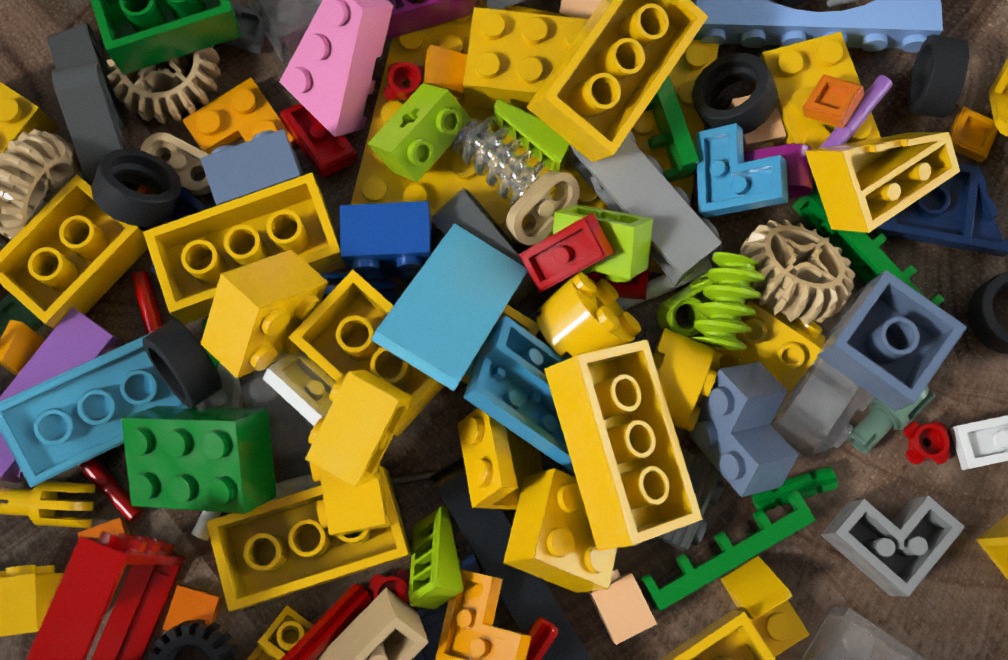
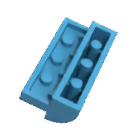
[464,316,575,474]

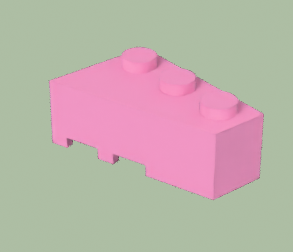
[279,0,393,137]

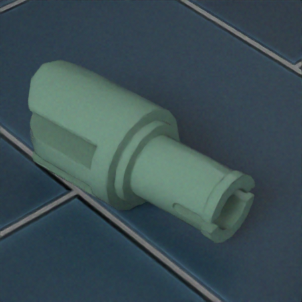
[845,384,936,455]

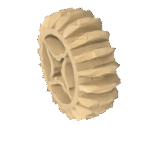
[106,46,221,125]
[0,129,83,240]
[739,219,855,324]

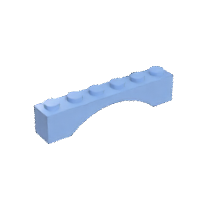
[691,0,943,53]

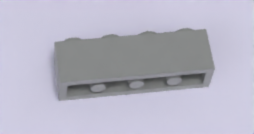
[568,131,722,286]

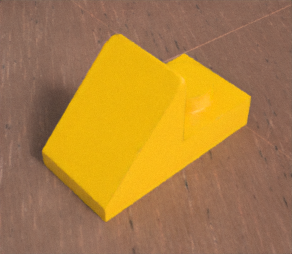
[720,556,810,657]

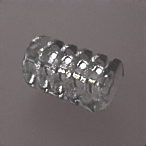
[451,116,545,207]

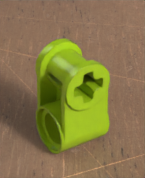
[656,267,721,336]

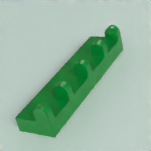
[644,75,699,183]
[792,183,945,306]
[641,489,816,611]

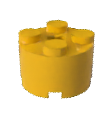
[536,272,641,357]
[652,328,722,432]

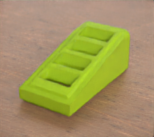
[494,99,570,172]
[409,506,464,609]

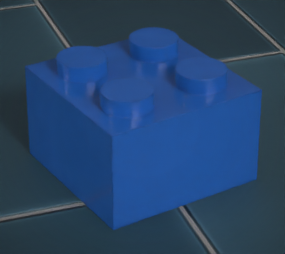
[340,201,435,282]

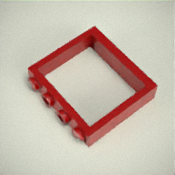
[26,531,186,660]

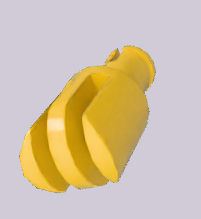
[0,481,96,528]

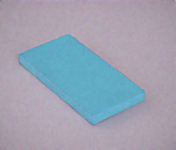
[371,223,527,391]
[0,331,186,488]

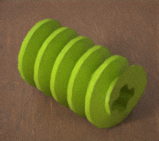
[691,252,766,350]

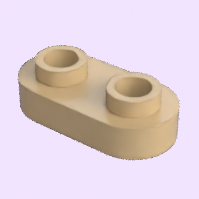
[140,132,211,196]
[506,170,580,246]

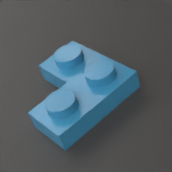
[696,123,788,218]

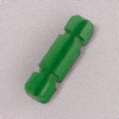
[751,466,838,512]

